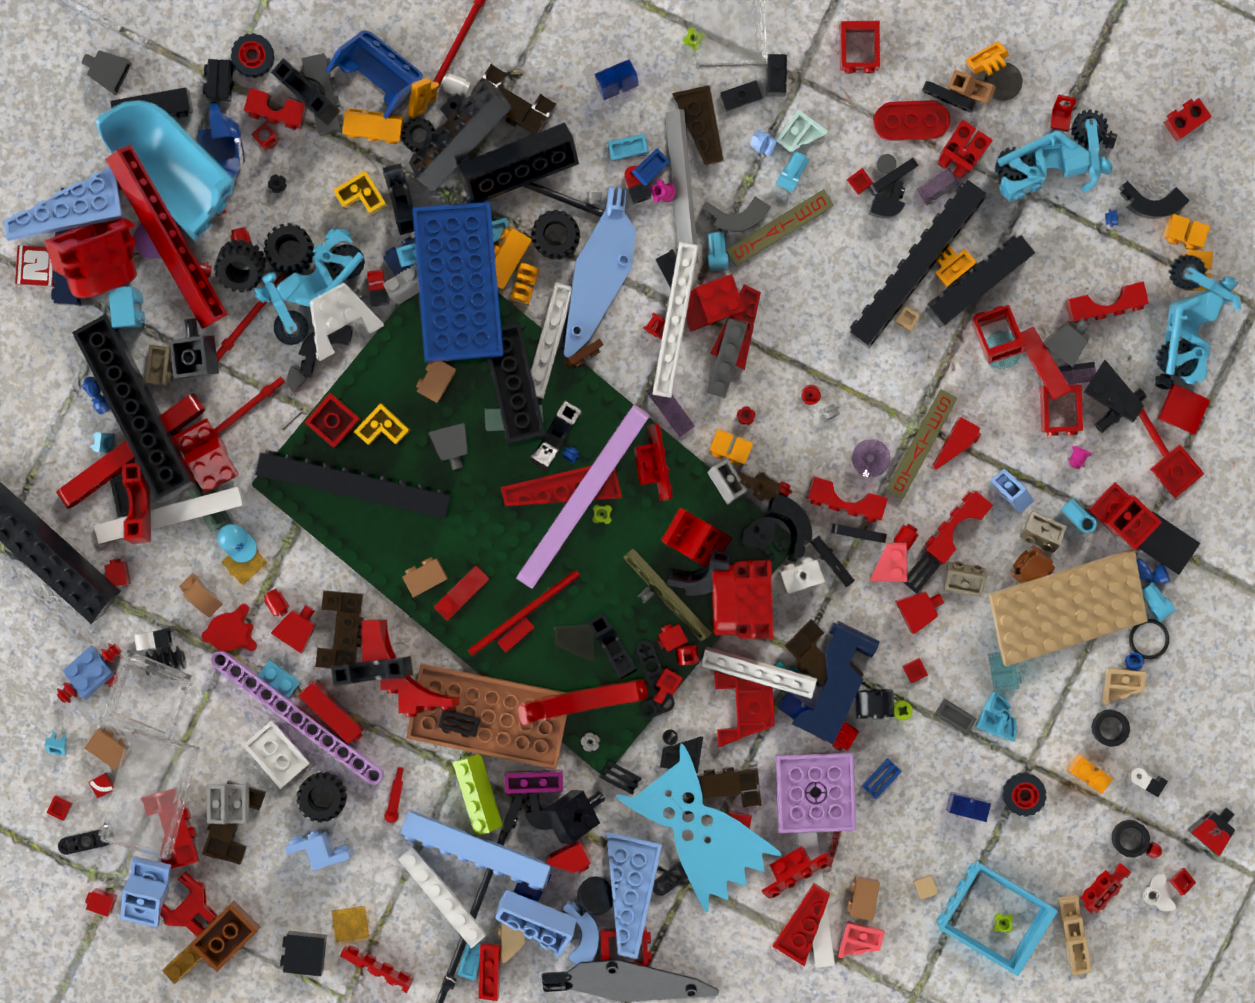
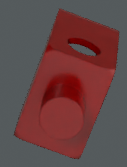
[895,591,944,634]
[271,605,316,653]

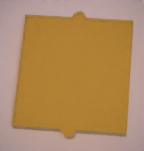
[221,549,267,585]
[332,906,370,942]

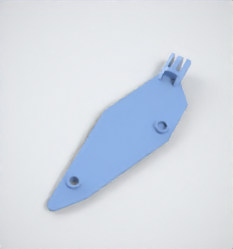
[564,186,636,358]

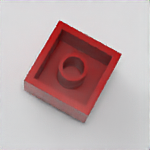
[305,393,362,448]

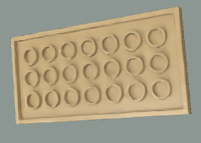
[989,549,1148,666]

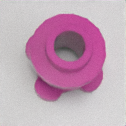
[650,179,675,202]
[1067,446,1092,469]

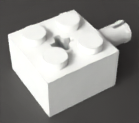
[778,557,825,594]

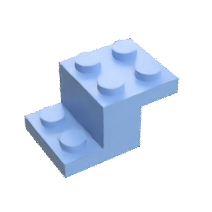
[285,829,354,871]
[120,856,171,928]

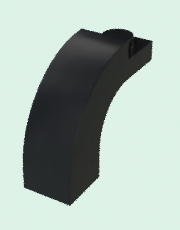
[382,163,414,235]
[1118,181,1190,219]
[298,325,354,377]
[530,401,582,470]
[766,494,812,562]
[667,550,731,596]
[587,612,638,680]

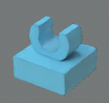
[91,432,115,453]
[45,732,68,756]

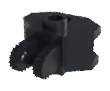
[741,517,785,561]

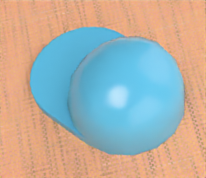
[217,524,257,563]

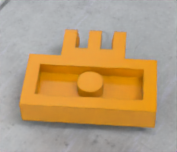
[965,41,1009,76]
[407,78,439,118]
[935,246,977,288]

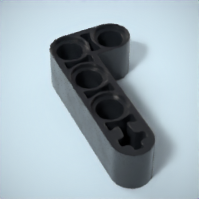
[636,639,675,719]

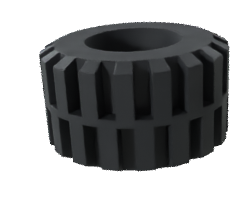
[532,210,580,260]
[264,223,314,275]
[214,239,266,293]
[296,772,347,823]

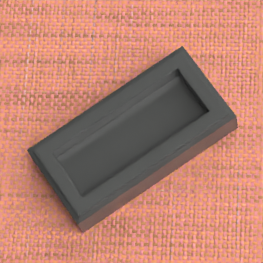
[934,698,977,735]

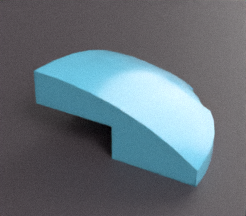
[976,692,1017,742]

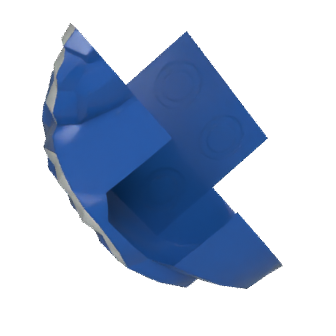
[198,102,245,180]

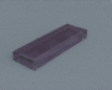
[646,385,695,438]

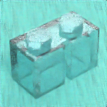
[988,651,1022,693]

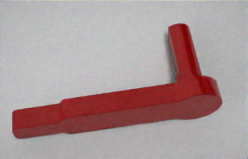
[384,767,404,823]

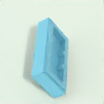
[607,134,649,162]
[457,941,485,981]

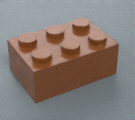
[190,900,261,972]

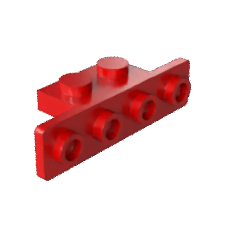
[633,423,672,501]
[761,846,834,899]

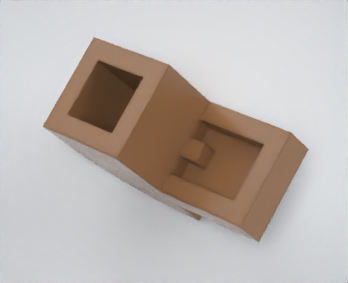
[947,70,996,105]
[179,573,223,618]

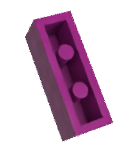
[504,770,564,794]

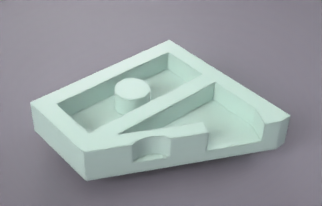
[777,109,828,153]

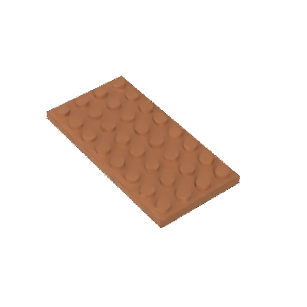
[406,663,567,769]

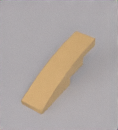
[1058,894,1092,976]

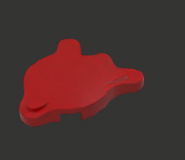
[201,603,257,651]

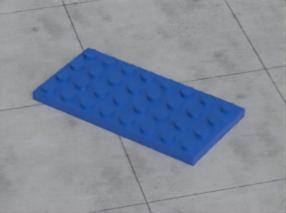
[413,202,503,362]

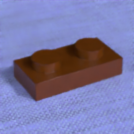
[565,339,604,368]

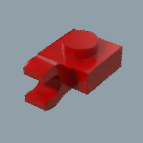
[653,668,683,704]

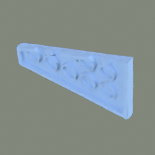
[4,166,123,241]
[606,832,662,959]

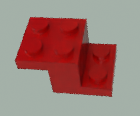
[686,274,745,332]
[173,418,239,493]
[1087,482,1162,550]
[661,508,732,567]

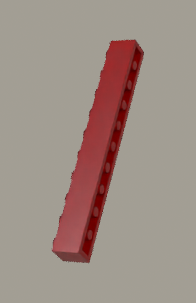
[105,145,228,329]

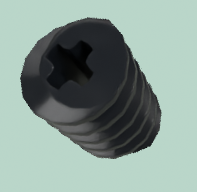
[144,646,187,676]

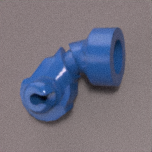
[82,377,110,414]
[1137,559,1170,585]

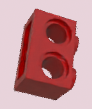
[1163,98,1212,141]

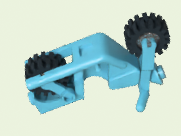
[994,109,1113,202]
[254,228,365,345]
[1156,254,1241,384]

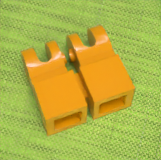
[510,263,540,305]

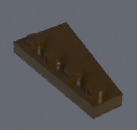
[672,85,724,165]

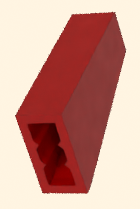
[298,680,364,744]

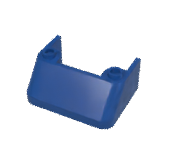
[325,30,423,119]

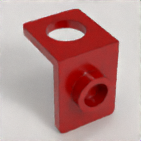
[1050,95,1077,132]
[252,122,280,151]

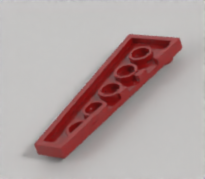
[501,466,622,506]

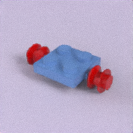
[57,643,122,703]

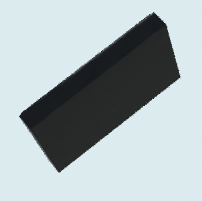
[1138,511,1200,575]

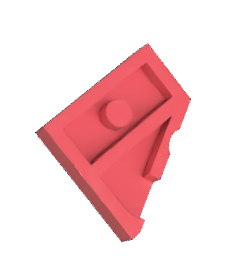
[870,543,908,582]
[838,921,885,958]

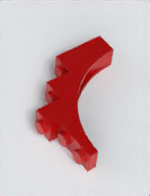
[362,619,459,717]

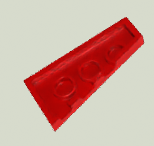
[710,284,761,370]
[772,883,830,967]
[340,945,413,994]

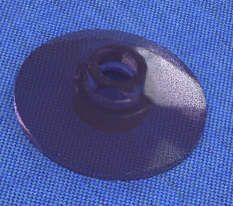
[852,439,890,477]

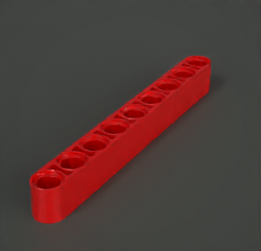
[56,393,206,509]

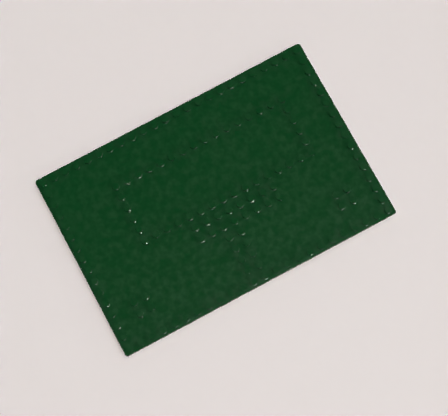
[252,292,791,775]

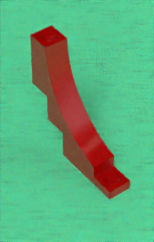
[518,679,648,725]

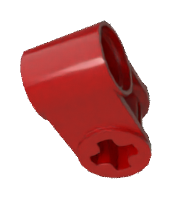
[642,312,666,340]

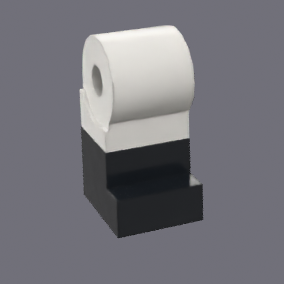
[134,628,173,651]
[1128,767,1168,797]

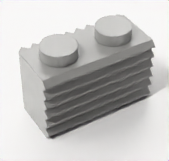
[383,264,419,305]
[707,459,748,505]

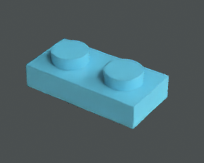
[258,660,301,698]

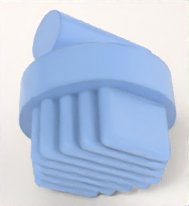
[750,130,777,156]

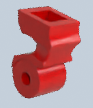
[676,645,700,665]

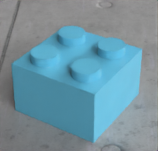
[109,286,145,330]

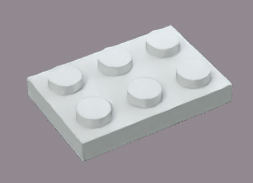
[243,720,310,789]

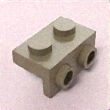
[145,345,173,386]

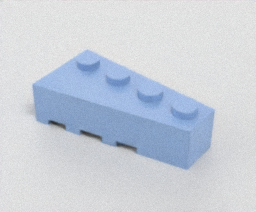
[495,890,577,957]

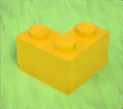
[333,170,388,216]
[354,403,411,445]

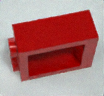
[839,21,880,74]
[972,305,1025,364]
[1040,385,1083,436]
[600,927,652,966]

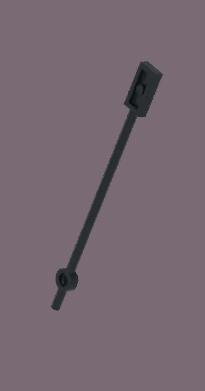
[436,793,525,1003]

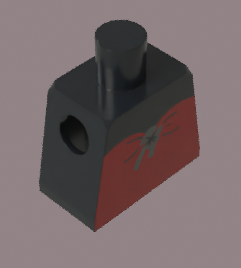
[1187,807,1235,856]

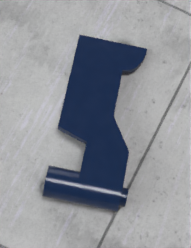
[792,620,880,745]

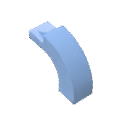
[562,900,599,965]

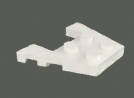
[310,283,384,361]

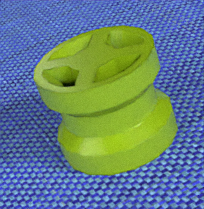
[894,700,913,720]

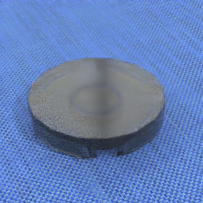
[984,63,1023,102]

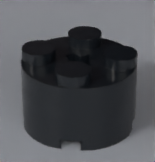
[855,689,895,719]

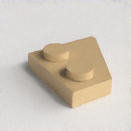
[1102,667,1146,705]

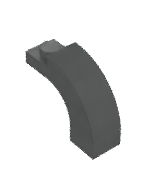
[701,196,771,233]

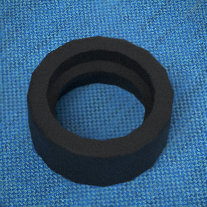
[1091,709,1130,747]
[1111,820,1150,858]

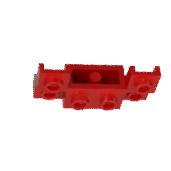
[141,787,200,869]

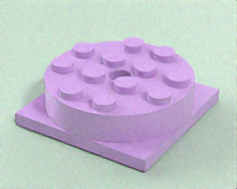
[776,753,856,833]

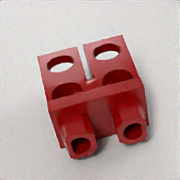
[937,119,993,179]

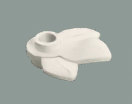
[1143,874,1178,911]

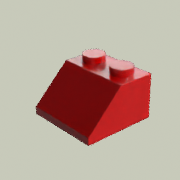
[546,838,591,873]

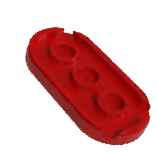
[873,100,950,141]

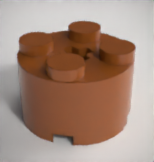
[1010,545,1055,584]

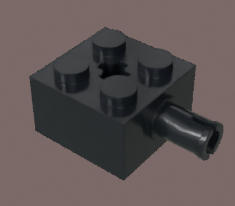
[169,318,219,379]
[543,790,605,844]

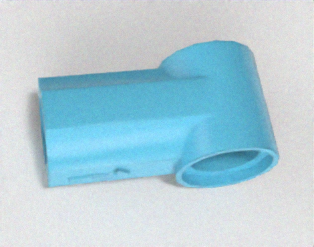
[776,151,810,193]
[708,232,728,271]
[1060,498,1097,533]
[1142,582,1176,622]

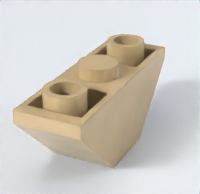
[498,923,526,963]

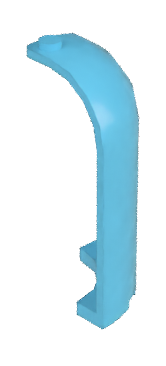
[96,101,234,241]

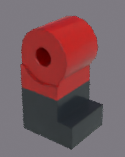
[625,166,652,205]
[367,269,390,307]

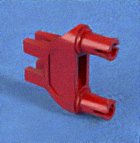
[160,871,218,936]

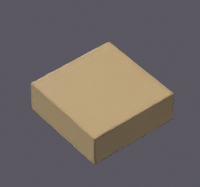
[895,306,921,332]
[913,875,938,900]

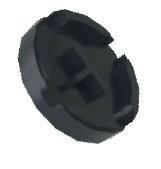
[577,876,613,916]

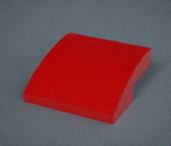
[1157,384,1210,435]

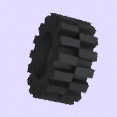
[401,117,436,153]

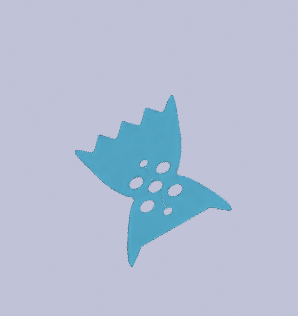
[616,744,782,912]

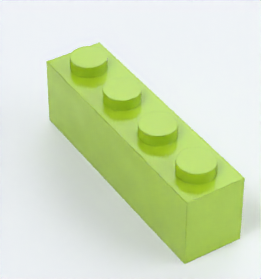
[453,754,503,836]

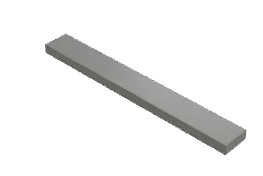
[665,109,699,263]

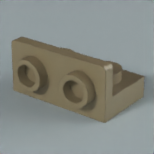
[1019,511,1067,552]
[944,561,987,597]

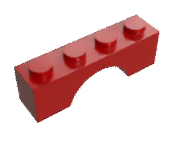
[1065,281,1149,324]
[122,463,151,544]
[807,476,888,523]
[924,490,993,564]

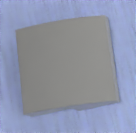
[207,784,249,824]

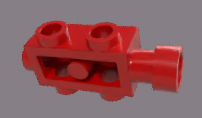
[1080,862,1132,914]

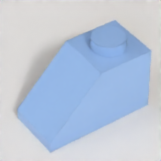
[990,469,1034,514]

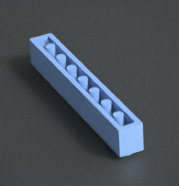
[400,811,553,890]

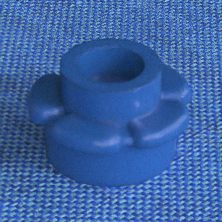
[1105,209,1118,227]
[562,446,580,464]
[1125,652,1144,671]

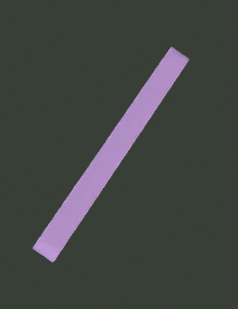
[516,404,650,589]
[211,651,384,785]

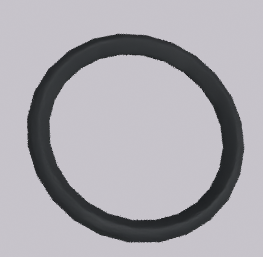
[1129,619,1170,659]

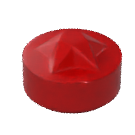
[801,385,821,405]

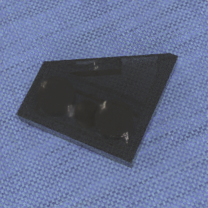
[554,624,595,661]

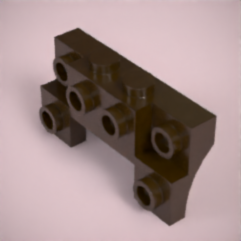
[470,64,557,134]
[737,471,781,501]
[315,590,364,669]
[784,619,864,687]
[683,767,762,815]
[202,780,266,865]

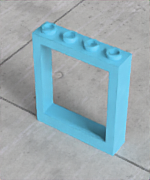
[937,860,1058,976]

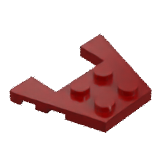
[714,672,775,747]

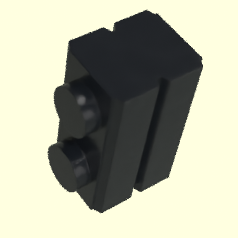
[766,54,787,97]
[203,59,233,102]

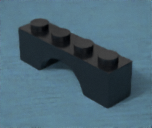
[271,58,340,125]
[331,656,414,686]

